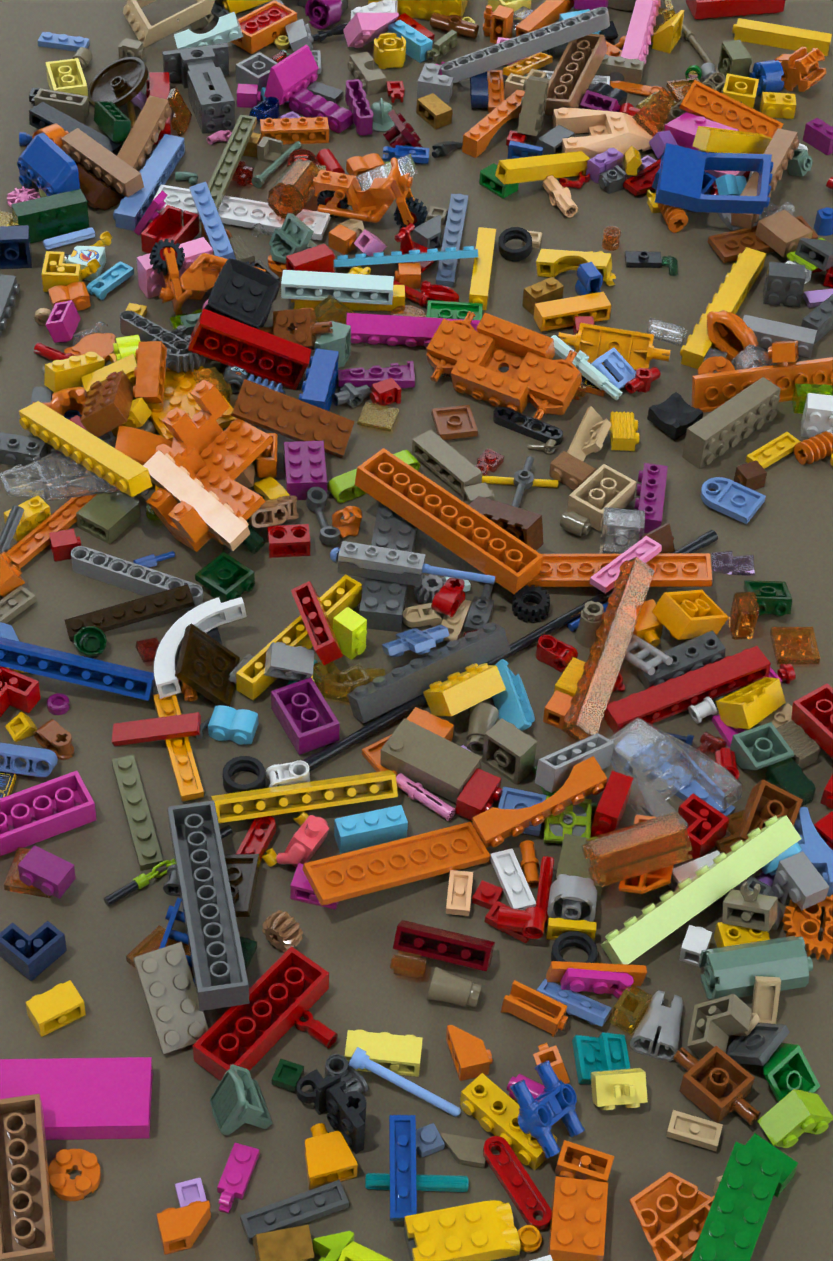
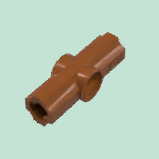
[430,12,479,39]

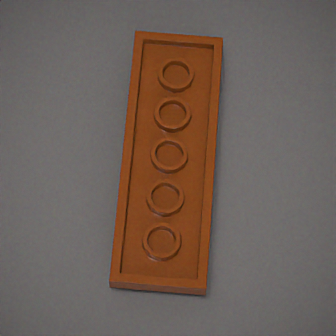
[708,216,818,263]
[231,379,355,458]

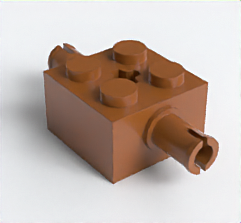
[259,308,333,350]
[673,1046,761,1125]

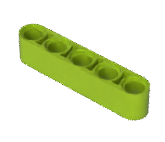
[327,450,421,503]

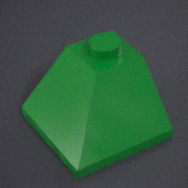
[764,1043,821,1102]

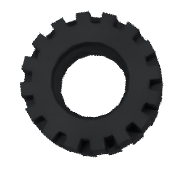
[512,585,550,623]

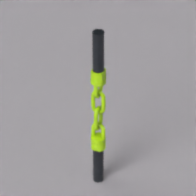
[104,825,233,906]

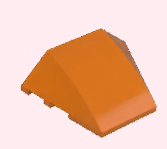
[111,425,173,486]
[630,1172,715,1261]

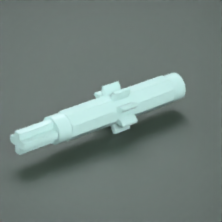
[551,335,623,400]

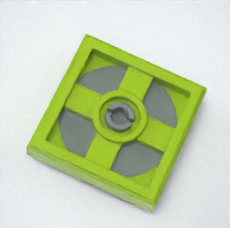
[544,796,592,844]

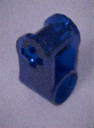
[249,97,280,122]

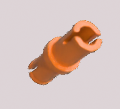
[519,840,539,888]

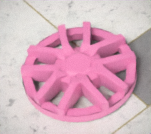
[7,186,40,207]

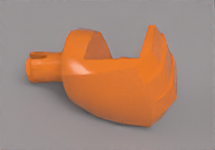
[33,387,88,416]

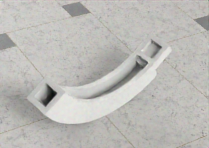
[154,597,247,699]

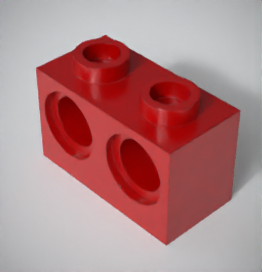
[267,524,310,558]

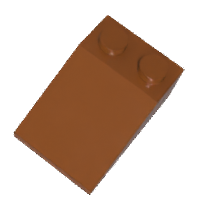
[739,779,803,841]

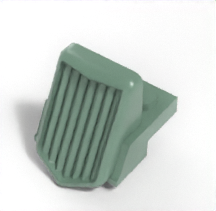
[269,213,317,264]
[210,1064,273,1136]

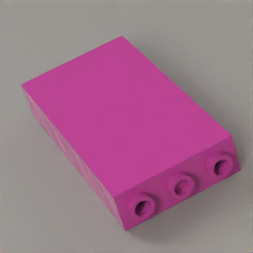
[0,1057,153,1140]

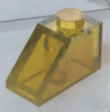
[314,295,354,324]

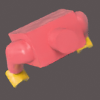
[262,811,330,868]

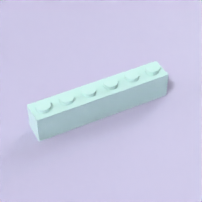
[281,270,394,305]

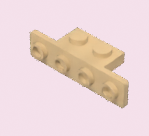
[567,406,611,462]

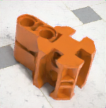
[774,47,826,92]

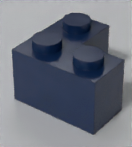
[0,921,67,981]

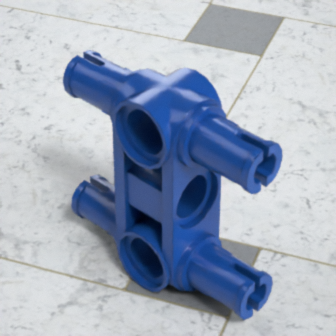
[510,1060,585,1158]

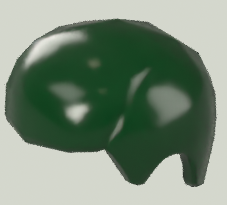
[74,626,107,659]

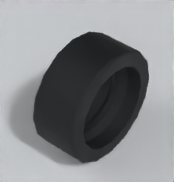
[499,227,532,261]
[223,756,266,794]
[551,931,598,963]

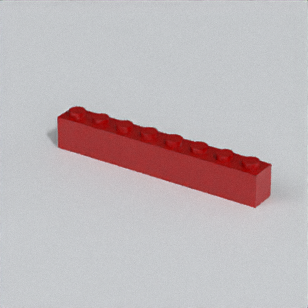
[604,646,771,738]

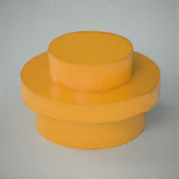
[518,1225,542,1252]

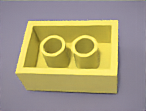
[45,58,89,100]

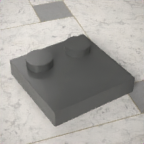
[726,1023,790,1066]

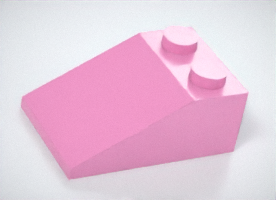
[343,13,399,48]

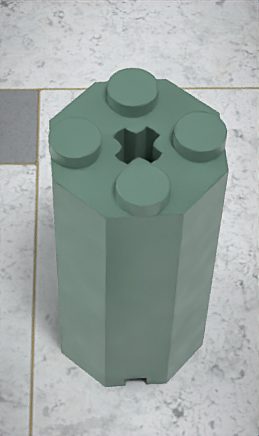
[699,936,813,1000]

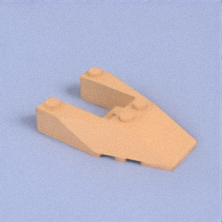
[553,108,657,159]

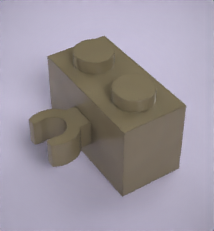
[723,881,778,932]

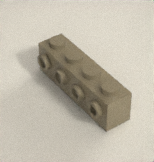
[412,429,482,497]

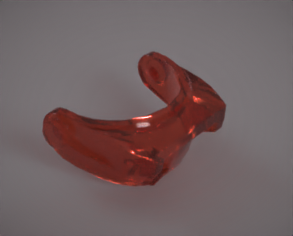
[287,149,320,172]

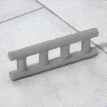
[601,627,673,675]

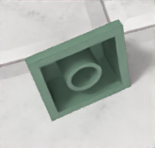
[730,722,794,770]

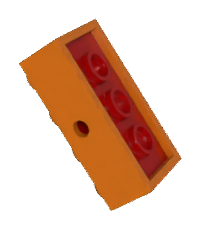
[230,0,297,54]

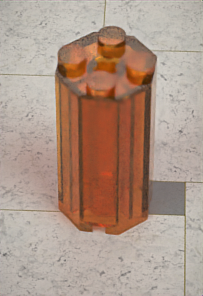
[267,159,320,219]
[582,812,692,887]

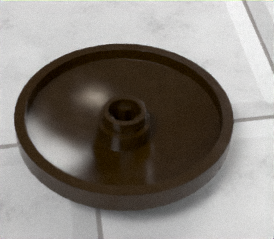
[88,57,148,108]

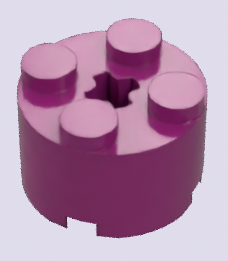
[305,0,342,29]

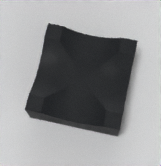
[647,392,703,439]

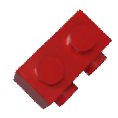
[455,768,503,821]

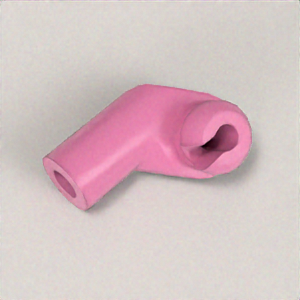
[206,130,232,145]

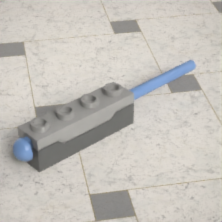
[330,541,495,587]

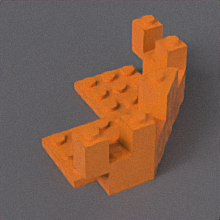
[146,380,274,552]

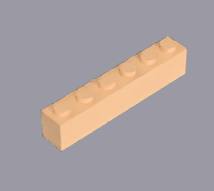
[143,450,250,551]

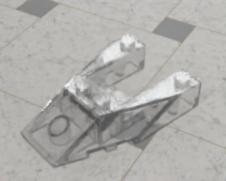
[0,431,120,500]
[608,718,742,844]

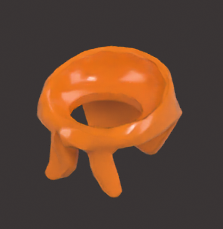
[332,506,362,538]

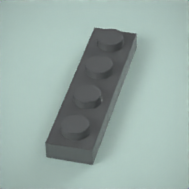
[240,1180,349,1243]

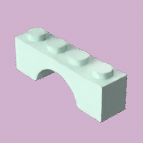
[174,12,243,49]

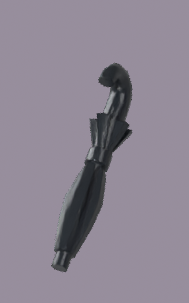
[312,23,348,42]

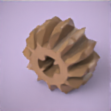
[262,910,303,952]

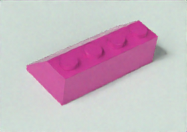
[264,45,318,105]

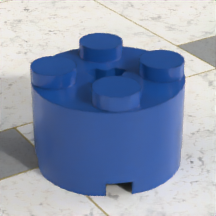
[749,60,784,96]

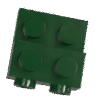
[195,552,255,603]
[743,580,792,616]

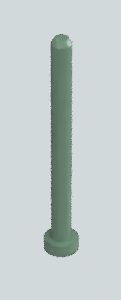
[252,141,301,188]

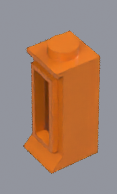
[501,980,568,1037]

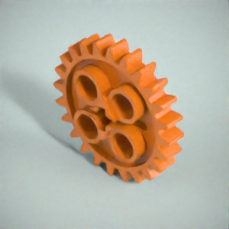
[782,894,833,960]

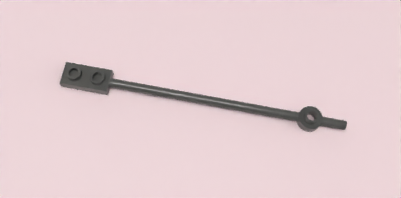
[463,456,534,633]

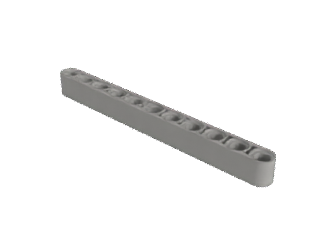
[441,7,610,83]

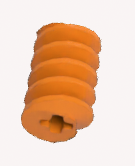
[658,203,688,233]
[794,431,833,465]

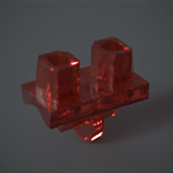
[232,161,254,186]

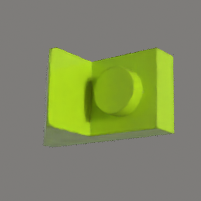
[312,1231,354,1261]

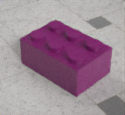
[284,441,327,500]
[271,677,340,755]

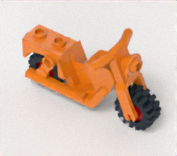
[312,158,428,232]
[149,239,266,318]

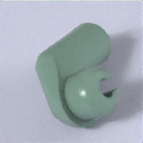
[175,171,199,185]

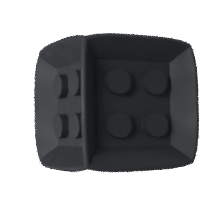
[204,258,280,329]

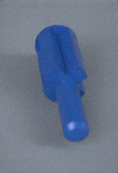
[133,551,175,568]

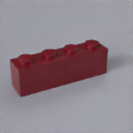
[393,920,495,971]

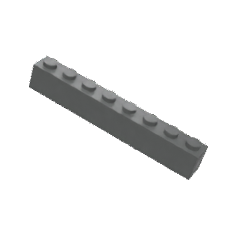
[347,622,510,723]

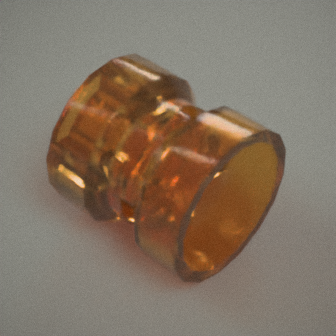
[602,226,621,251]

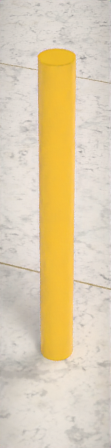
[482,476,558,488]

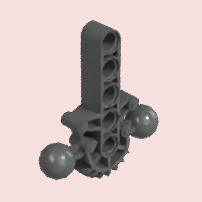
[119,310,207,373]

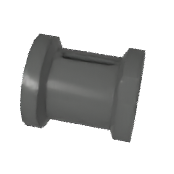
[163,865,180,896]

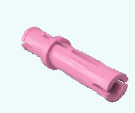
[396,773,456,821]

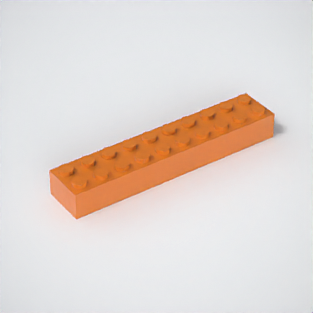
[355,448,543,594]

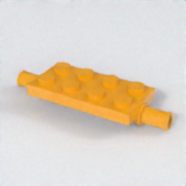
[558,323,671,371]

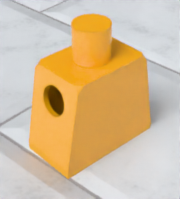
[615,599,663,647]
[304,1123,358,1190]

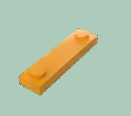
[503,52,553,76]

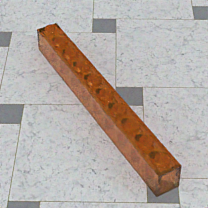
[562,557,655,742]

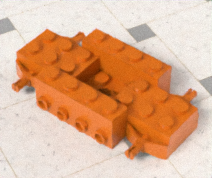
[426,311,582,420]

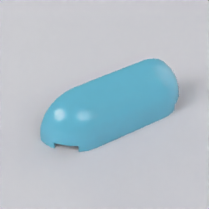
[492,659,535,731]

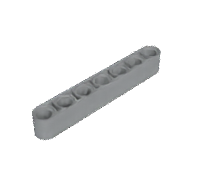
[71,546,203,611]

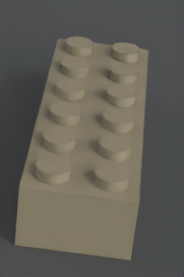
[682,377,781,469]

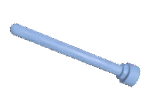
[348,1047,461,1117]

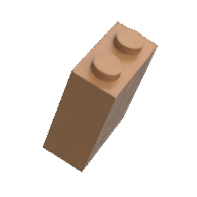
[755,210,813,257]

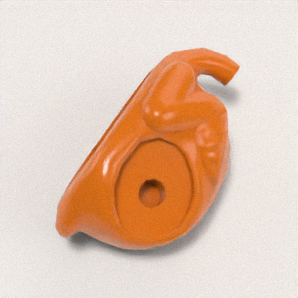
[707,310,762,367]

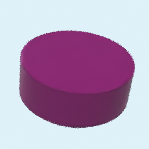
[47,693,70,715]

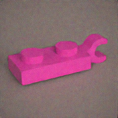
[217,1143,259,1213]

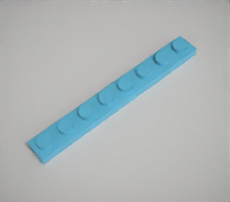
[333,246,478,267]

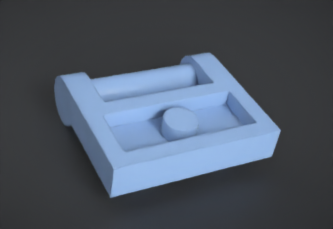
[591,348,636,390]

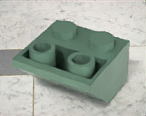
[314,321,351,368]

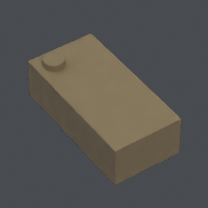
[380,718,482,803]

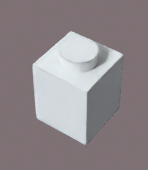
[679,925,712,967]

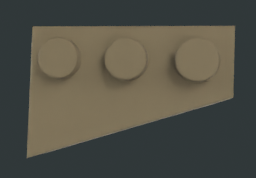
[517,76,550,136]

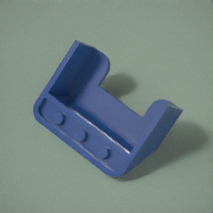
[17,133,80,196]

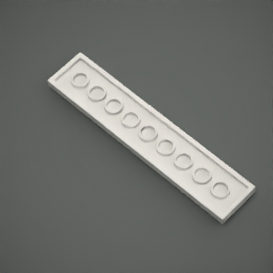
[153,184,330,240]

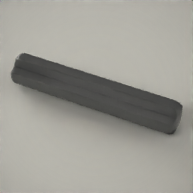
[0,505,24,553]

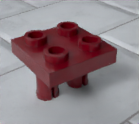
[383,109,422,148]

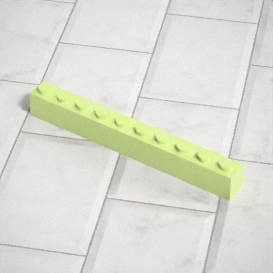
[600,815,802,964]

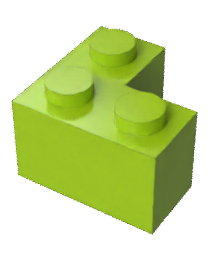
[757,1089,833,1148]

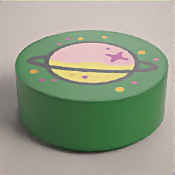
[685,65,702,82]

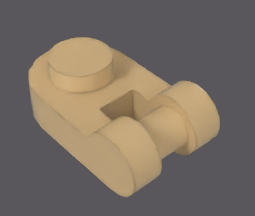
[403,603,442,628]

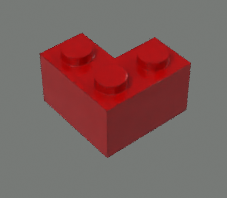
[0,666,41,717]
[676,793,729,860]

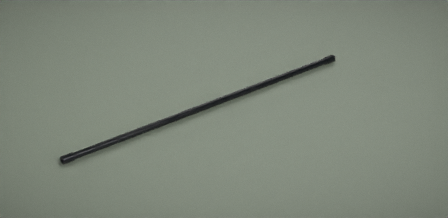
[302,530,718,771]

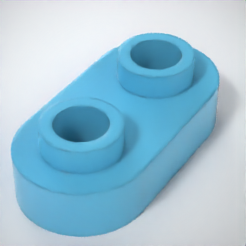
[761,842,802,876]

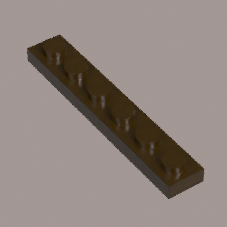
[65,584,195,641]

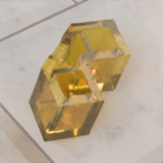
[311,661,371,703]

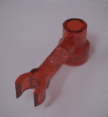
[676,732,727,773]

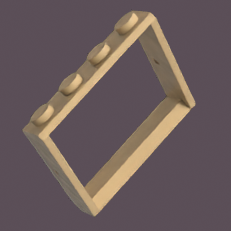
[123,0,215,47]

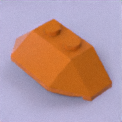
[619,815,678,894]

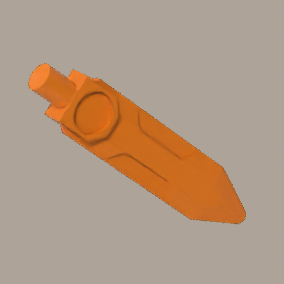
[609,81,671,99]

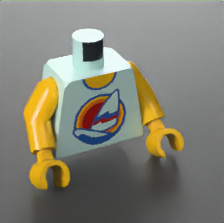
[65,231,112,281]

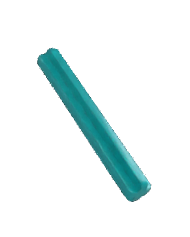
[365,1173,469,1192]

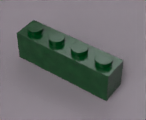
[94,101,131,144]

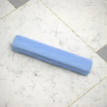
[43,227,95,250]

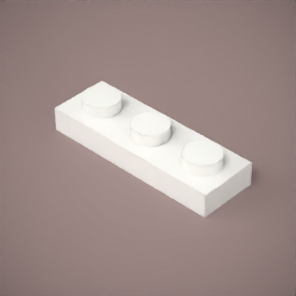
[490,849,536,911]

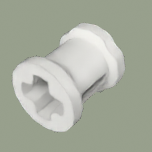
[688,697,717,724]

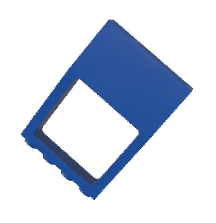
[655,143,774,214]

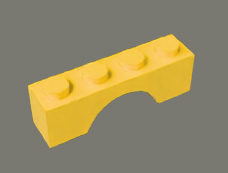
[536,249,612,281]

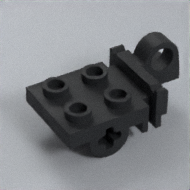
[297,1069,366,1154]

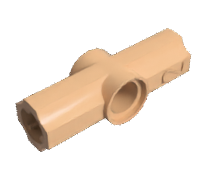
[542,175,578,218]

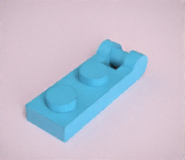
[86,261,134,300]

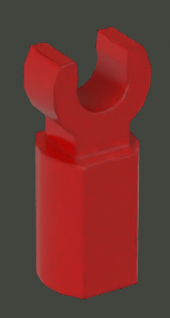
[295,1010,338,1049]

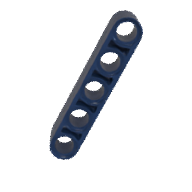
[470,71,488,108]

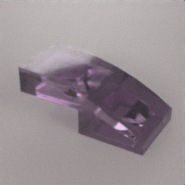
[712,551,755,576]

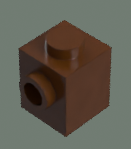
[734,460,767,490]

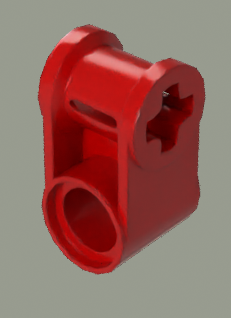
[431,578,465,617]
[535,635,578,672]

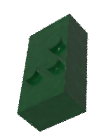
[11,189,89,243]

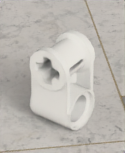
[265,760,310,788]

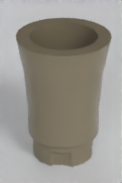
[575,601,605,648]
[466,703,499,754]
[427,967,481,1007]

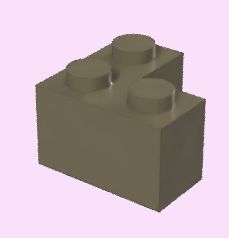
[687,994,752,1059]

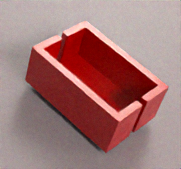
[141,205,200,253]

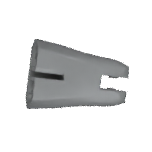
[630,990,683,1062]

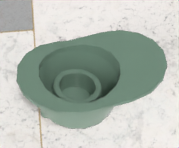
[371,98,394,132]

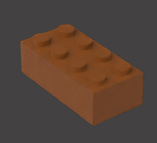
[80,370,134,438]

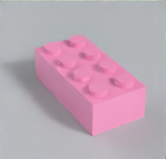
[137,237,213,299]

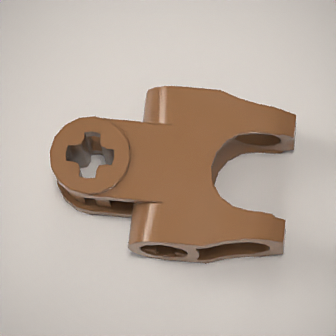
[247,496,299,528]

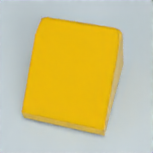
[5,712,38,742]

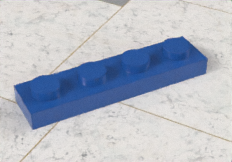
[389,1115,417,1221]

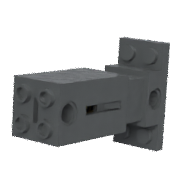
[162,43,235,134]

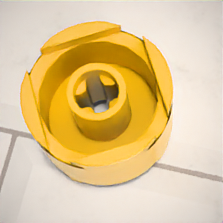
[373,33,406,69]

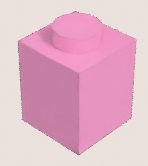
[354,230,387,256]

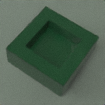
[271,1059,304,1092]

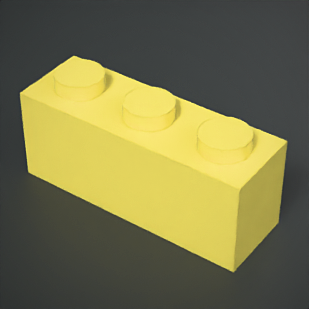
[344,1030,423,1077]

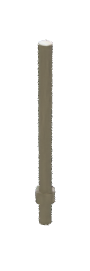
[682,24,721,73]

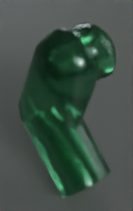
[662,255,678,276]

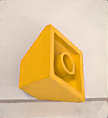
[651,10,685,54]

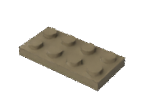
[133,942,208,1054]

